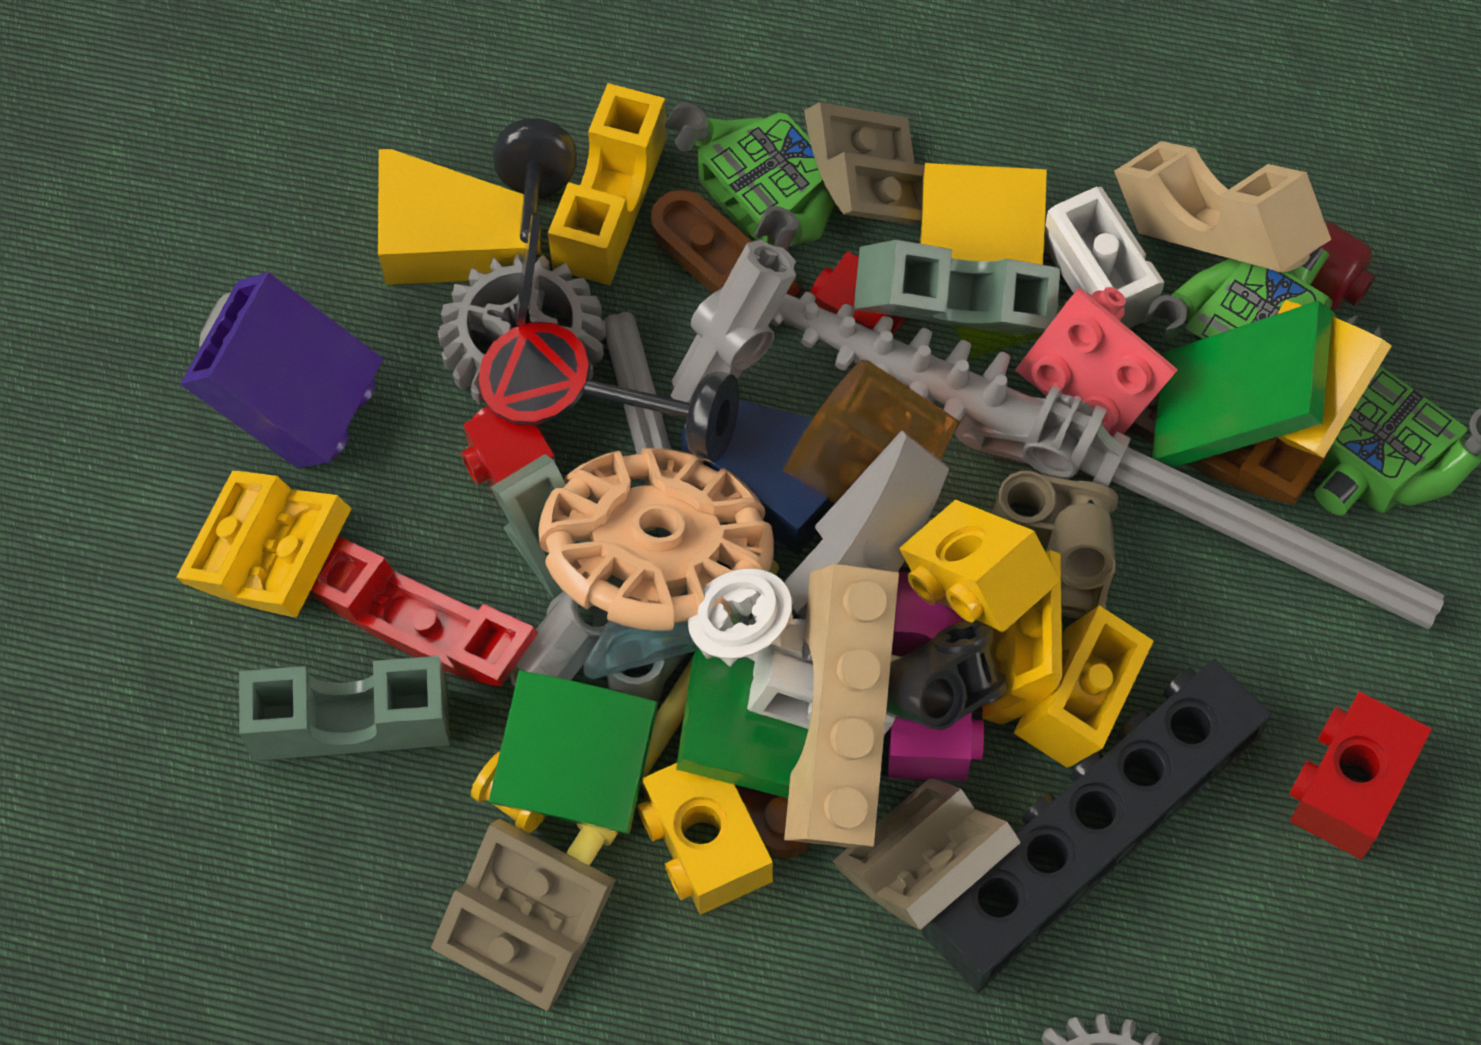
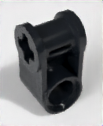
[886,620,1009,730]

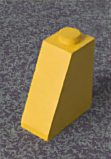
[378,149,541,285]

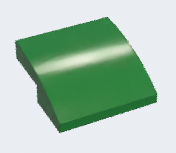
[488,670,659,834]

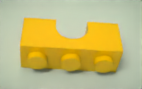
[548,83,667,286]

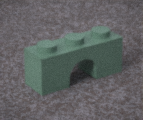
[854,240,1061,335]
[239,656,450,761]

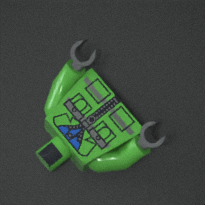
[664,102,835,251]
[1144,247,1338,342]
[1315,315,1481,516]

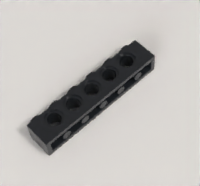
[922,658,1272,993]

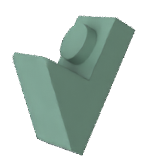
[491,454,591,598]

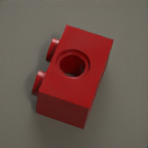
[1288,691,1432,860]

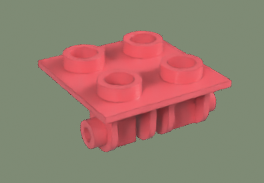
[1015,287,1178,437]

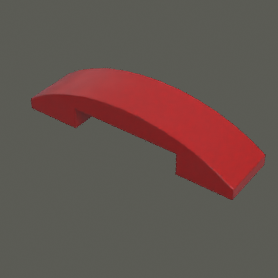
[308,536,538,686]

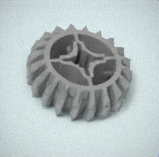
[438,252,606,405]

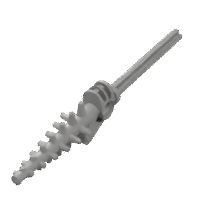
[770,292,1445,630]

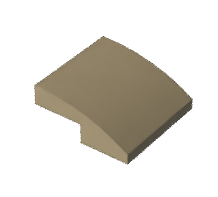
[804,102,925,226]
[833,777,1021,930]
[431,818,616,1012]

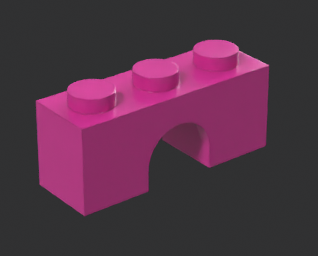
[888,571,984,782]

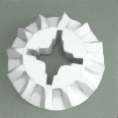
[688,569,794,667]

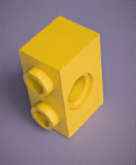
[899,500,1060,632]
[1014,605,1154,768]
[637,763,773,915]

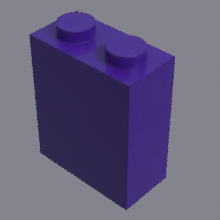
[180,272,383,468]

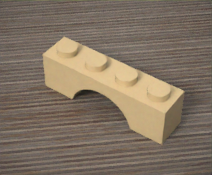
[1114,141,1331,272]
[784,564,899,847]

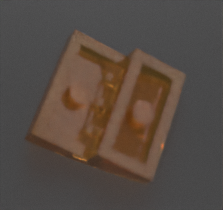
[783,359,959,503]

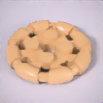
[538,448,774,631]

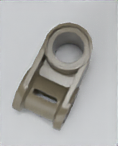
[992,471,1118,552]
[1046,503,1116,619]

